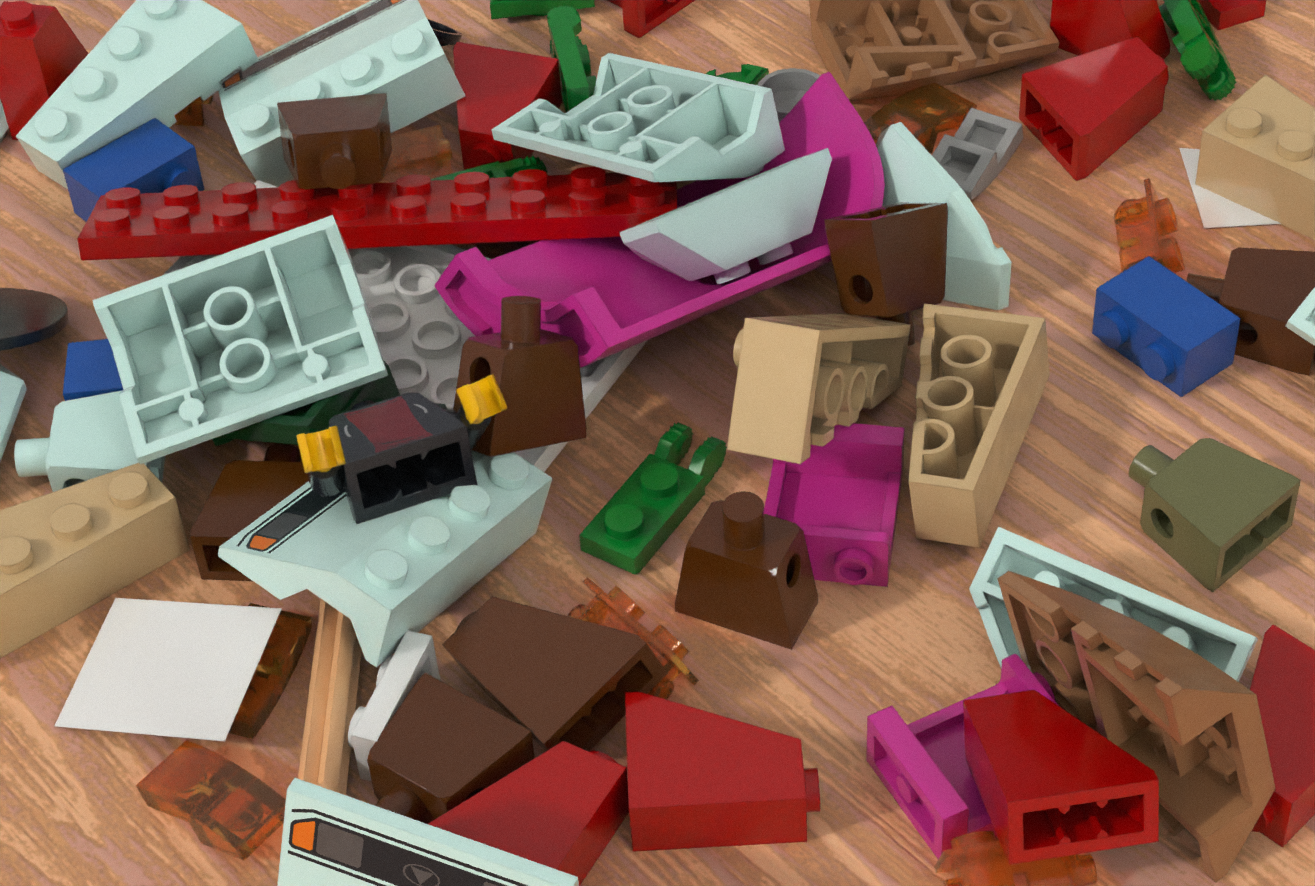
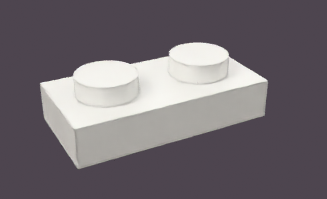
[348,630,440,782]

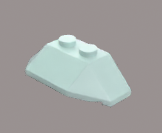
[876,122,1012,310]
[619,148,832,284]
[969,527,1258,682]

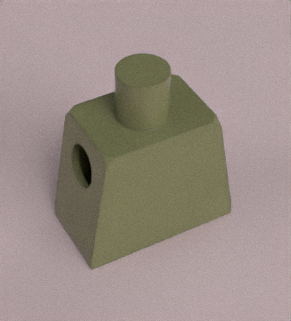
[1128,438,1301,592]

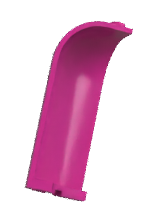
[434,72,885,368]

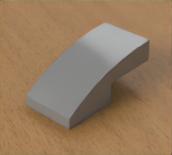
[932,108,1023,200]

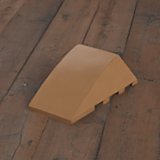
[809,0,1060,101]
[997,571,1276,883]

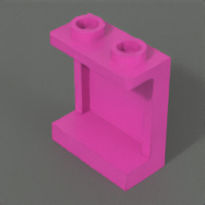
[764,423,905,587]
[866,654,1060,863]

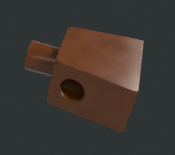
[277,93,392,190]
[825,202,948,346]
[1187,247,1315,376]
[453,296,587,457]
[190,443,308,581]
[675,491,818,650]
[367,673,535,824]

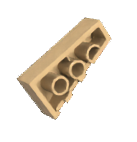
[1195,75,1315,240]
[908,304,1050,548]
[727,313,911,464]
[0,463,190,658]

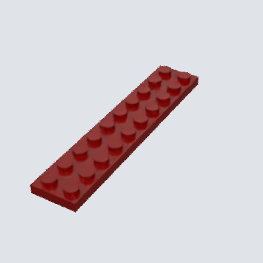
[77,167,677,261]

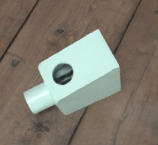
[14,390,165,492]

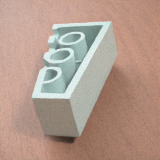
[16,0,258,189]

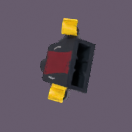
[296,374,507,524]

